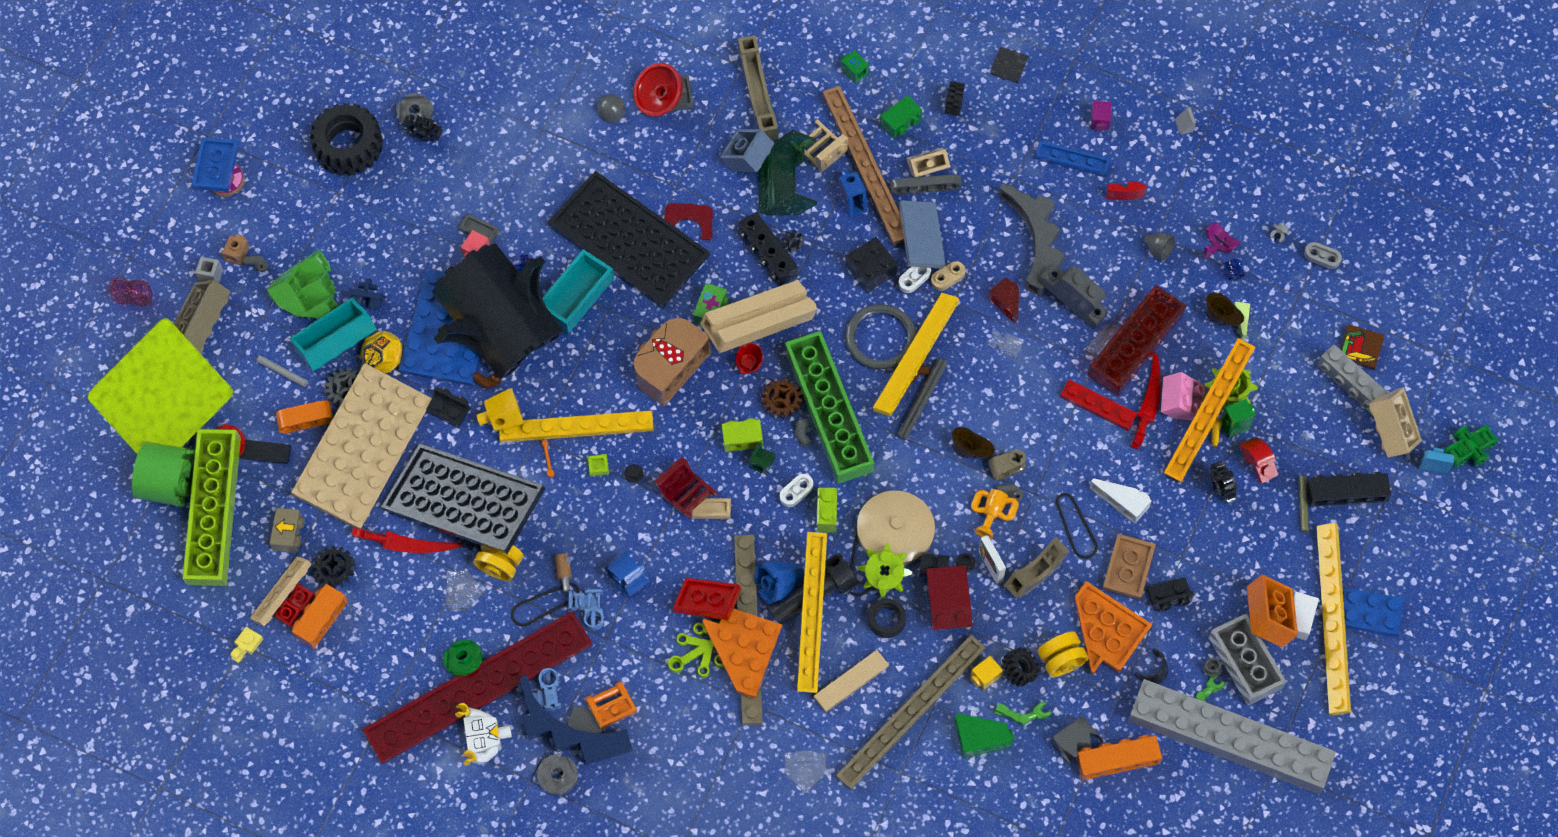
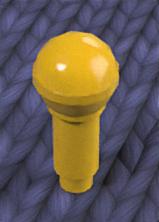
[1211,417,1222,447]

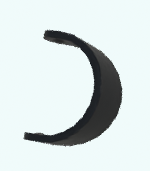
[1134,648,1168,684]

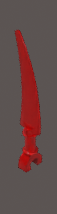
[1130,353,1161,450]
[351,527,462,553]

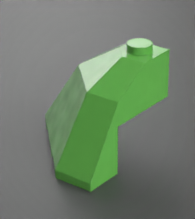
[267,249,339,318]

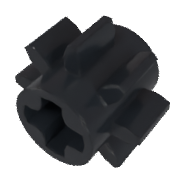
[781,229,805,254]

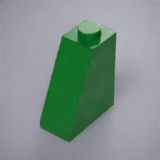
[954,714,1014,758]

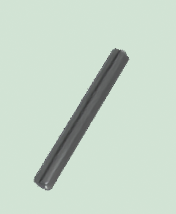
[898,358,947,440]

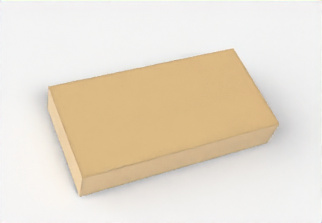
[692,498,731,519]

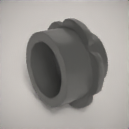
[1203,658,1223,677]

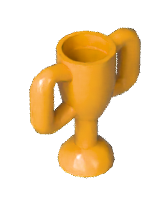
[971,489,1019,539]

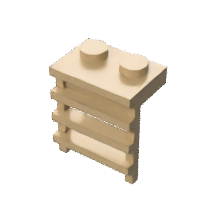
[791,119,848,173]

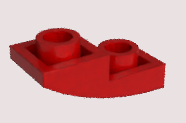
[1106,181,1147,200]
[274,584,316,627]

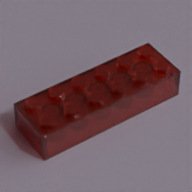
[1087,284,1187,397]

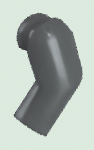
[243,255,268,272]
[996,484,1024,501]

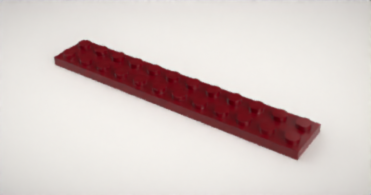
[363,611,593,764]

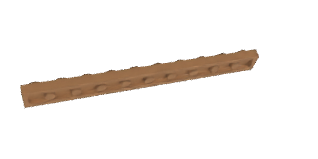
[823,85,904,246]

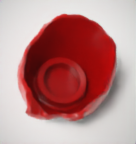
[735,342,763,374]

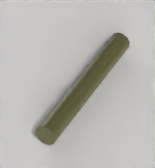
[1299,476,1309,533]

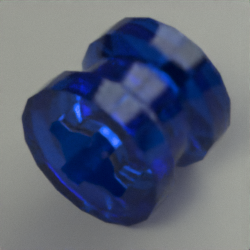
[1224,259,1245,281]

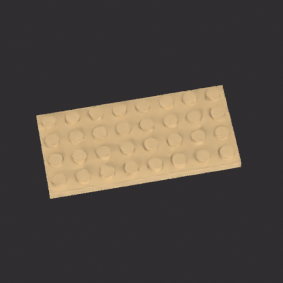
[291,363,432,529]

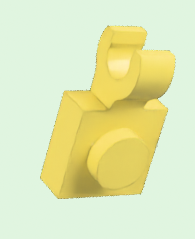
[230,627,263,663]

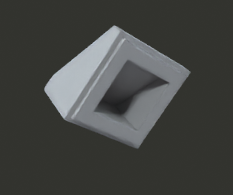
[1175,107,1196,135]

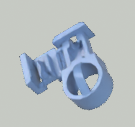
[569,589,604,631]
[533,668,562,711]

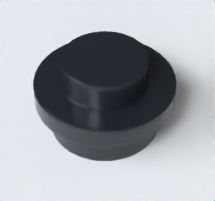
[624,464,644,483]
[956,553,975,572]

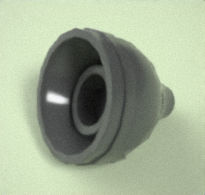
[1144,232,1175,261]

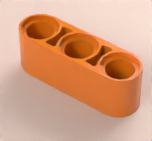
[276,400,333,433]

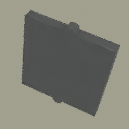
[567,705,604,733]

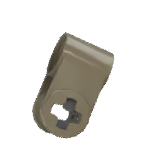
[987,450,1026,480]

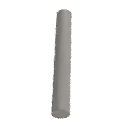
[256,355,308,387]

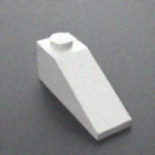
[1090,479,1151,524]

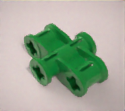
[1444,424,1500,468]

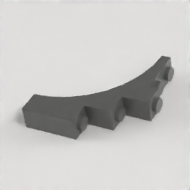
[998,183,1065,297]

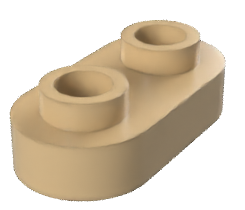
[931,261,966,291]

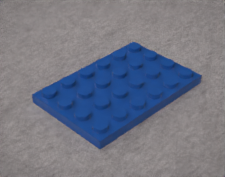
[398,270,481,387]

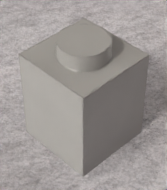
[195,257,223,283]

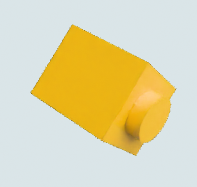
[971,656,1003,691]

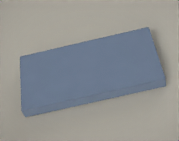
[899,200,945,269]

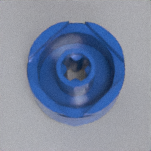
[604,550,650,598]

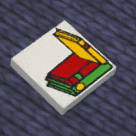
[979,535,1006,584]

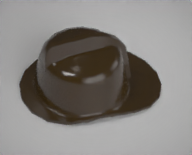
[1206,292,1244,326]
[952,427,995,459]

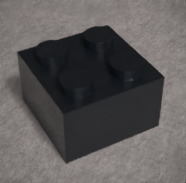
[845,237,898,293]

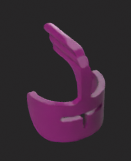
[1202,222,1241,259]

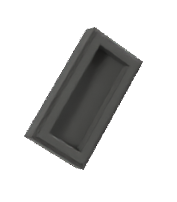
[458,213,500,245]

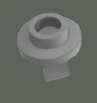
[1270,223,1290,243]

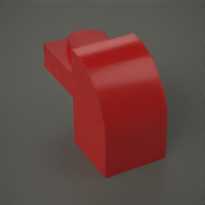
[1239,436,1279,483]

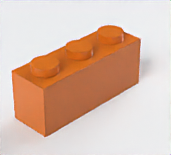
[291,584,348,649]

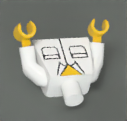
[455,703,512,766]

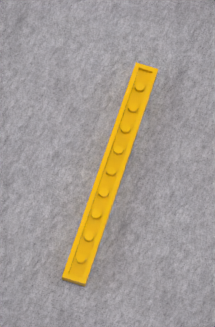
[1317,522,1351,716]

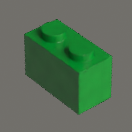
[880,95,922,139]
[1221,399,1255,438]

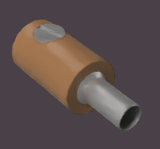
[555,554,572,592]

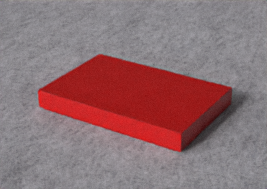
[673,578,741,620]

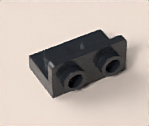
[426,386,470,428]
[1147,577,1194,612]

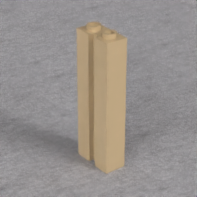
[700,280,818,353]

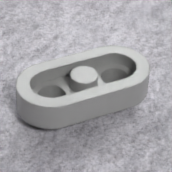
[1304,242,1342,269]

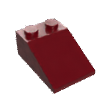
[926,565,973,630]

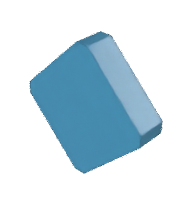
[1419,447,1454,474]

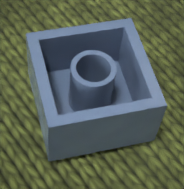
[720,129,775,172]

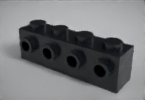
[737,212,798,286]
[1307,472,1391,507]

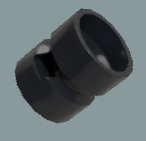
[919,552,950,578]

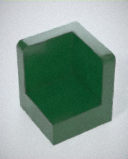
[749,442,776,475]

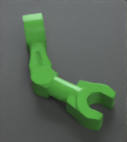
[1196,675,1225,702]
[994,702,1051,725]

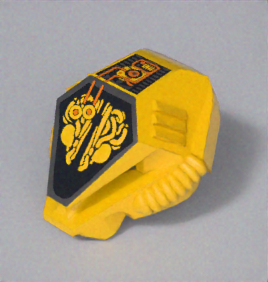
[360,331,402,374]

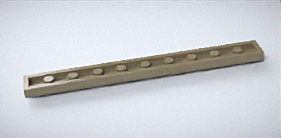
[734,535,763,725]
[836,635,986,790]

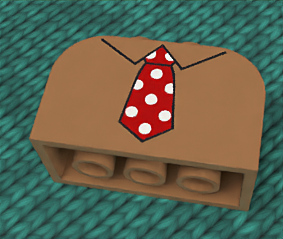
[634,318,712,407]

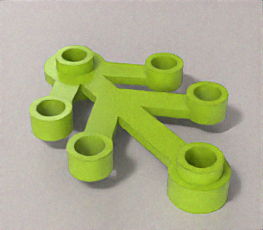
[668,623,724,678]

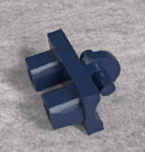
[348,278,386,310]

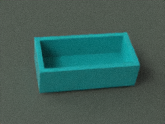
[542,249,614,334]
[289,297,377,371]

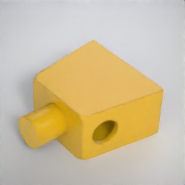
[476,388,524,431]

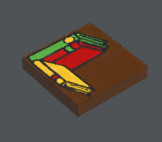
[1340,324,1385,370]

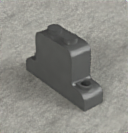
[1037,264,1108,329]

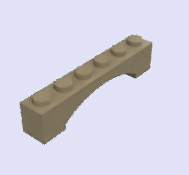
[738,35,778,140]

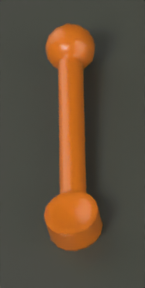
[541,440,555,478]

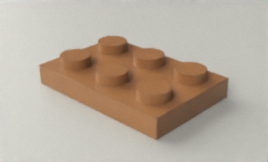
[1103,534,1156,600]

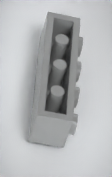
[1317,345,1388,414]

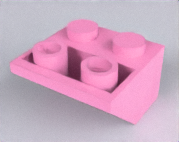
[1161,372,1205,421]

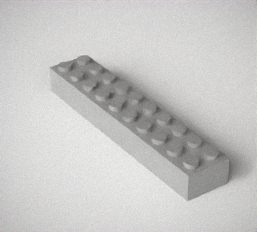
[1128,679,1336,795]

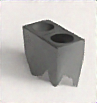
[1051,716,1103,764]

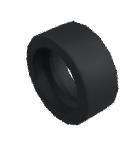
[869,599,906,638]

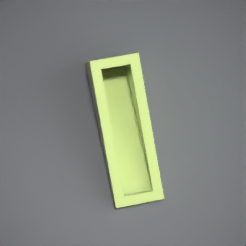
[1234,302,1250,340]

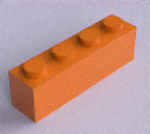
[1076,734,1162,781]

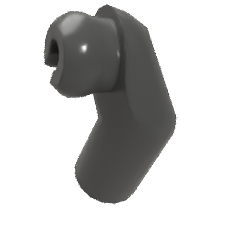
[794,419,811,447]

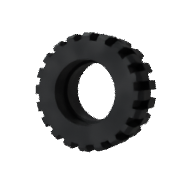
[310,103,383,176]

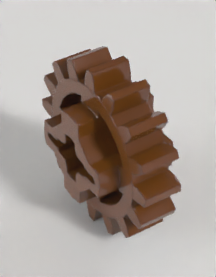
[762,378,803,419]

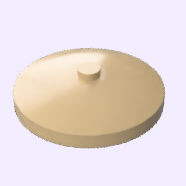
[857,491,935,565]

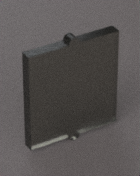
[990,47,1029,83]

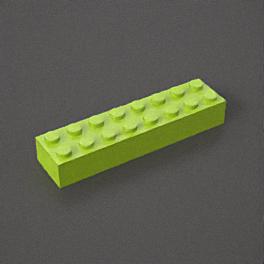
[183,429,241,586]

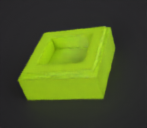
[588,454,609,476]

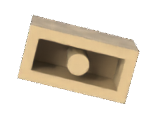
[907,147,950,177]

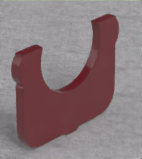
[664,203,713,241]

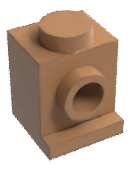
[221,234,250,266]

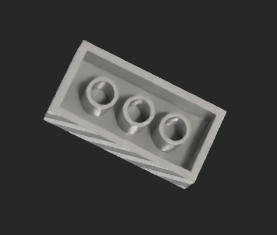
[1208,614,1286,706]

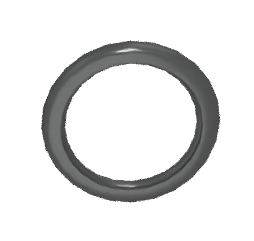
[845,304,917,369]

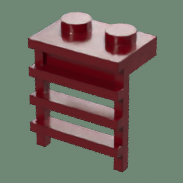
[654,457,718,519]

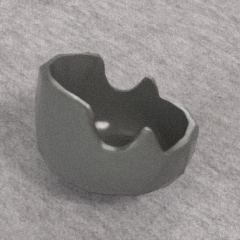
[597,94,626,123]

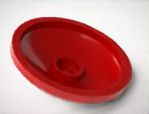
[633,63,683,117]

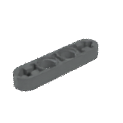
[889,174,962,195]

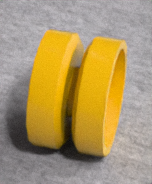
[473,545,524,582]
[1037,632,1089,678]

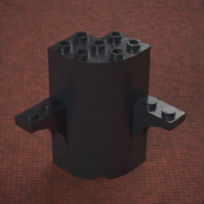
[432,243,564,380]

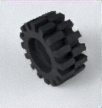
[945,81,965,116]
[1001,647,1039,687]

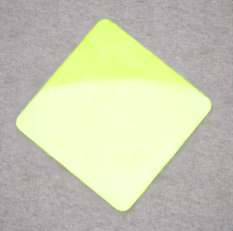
[88,318,233,455]

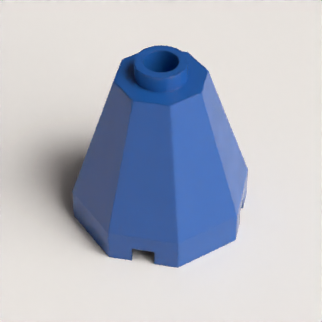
[754,562,804,604]

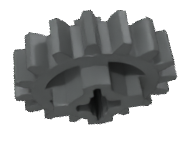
[325,368,358,407]

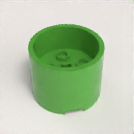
[132,441,195,507]

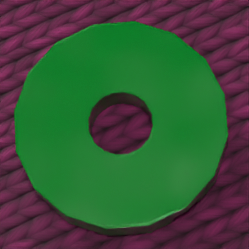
[443,640,483,676]

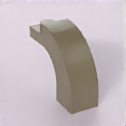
[1004,537,1070,599]

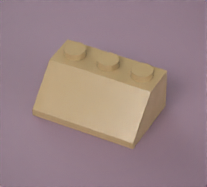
[1369,387,1422,457]

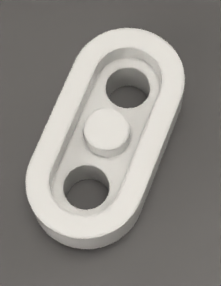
[899,267,931,293]
[780,474,813,507]

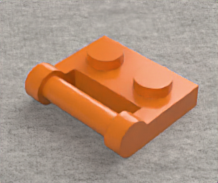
[585,681,637,729]

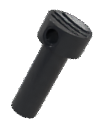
[767,552,859,625]

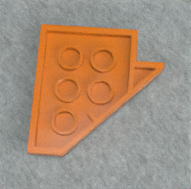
[1074,581,1152,675]
[702,609,782,699]

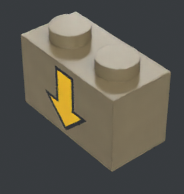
[270,508,305,553]

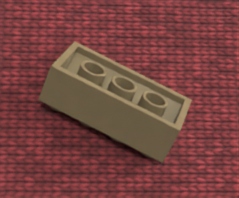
[173,279,231,353]

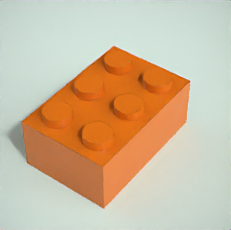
[1247,574,1298,647]

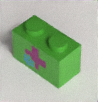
[693,283,730,325]

